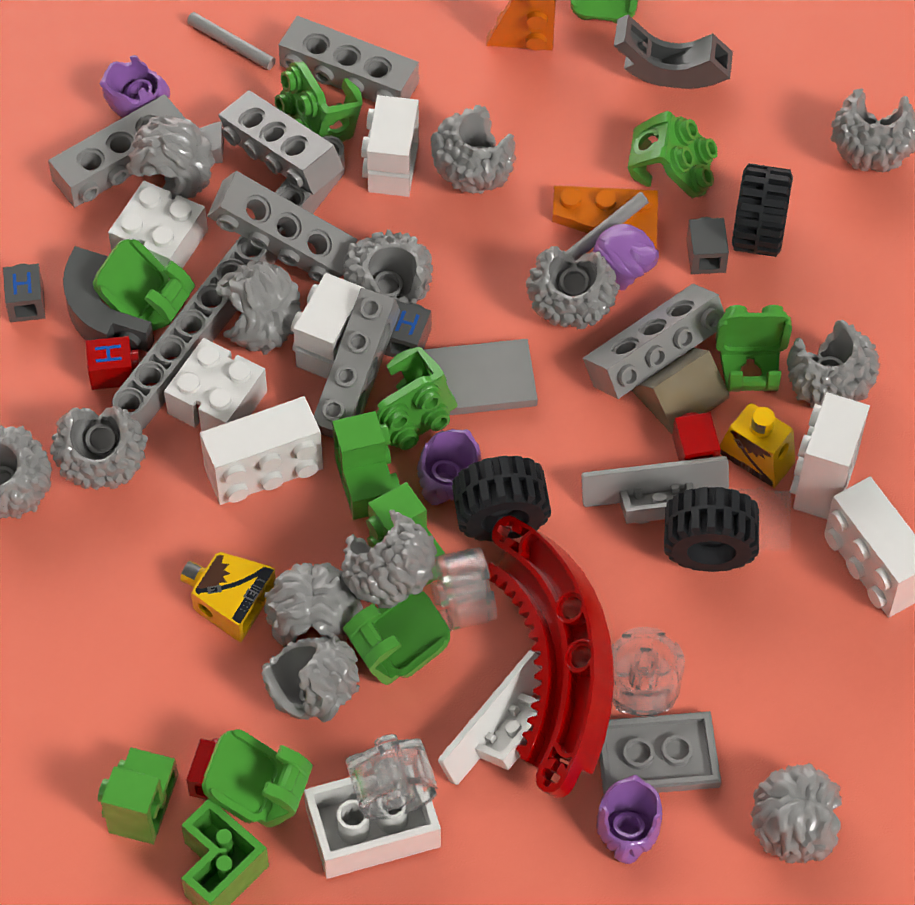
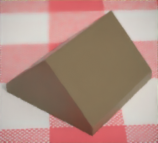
[632,348,730,434]

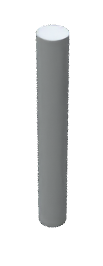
[187,12,275,70]
[566,192,649,261]

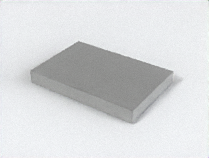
[424,339,538,415]
[599,711,721,794]

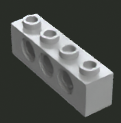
[278,16,419,102]
[218,90,344,195]
[48,94,186,208]
[207,171,358,282]
[583,284,725,399]
[314,288,401,438]

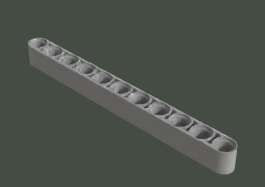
[112,136,345,430]

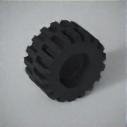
[732,163,793,257]
[452,456,551,542]
[664,487,759,572]

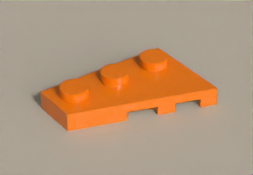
[486,0,556,51]
[552,185,658,249]

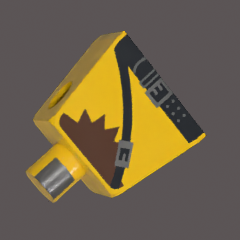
[720,403,795,489]
[180,552,276,642]

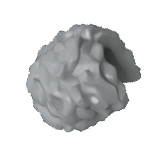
[831,88,915,172]
[431,105,516,194]
[127,116,215,200]
[342,229,433,304]
[526,246,620,329]
[215,260,302,355]
[787,320,880,408]
[50,407,148,490]
[0,425,52,519]
[341,510,437,608]
[264,562,363,647]
[261,636,360,723]
[751,763,842,864]

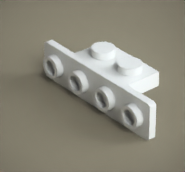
[438,650,542,785]

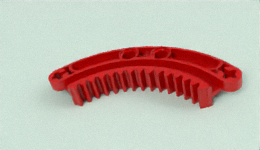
[486,516,614,798]

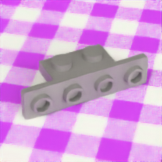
[581,456,729,524]

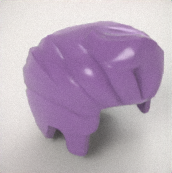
[100,55,170,118]
[593,224,659,291]
[417,429,482,505]
[596,775,662,864]

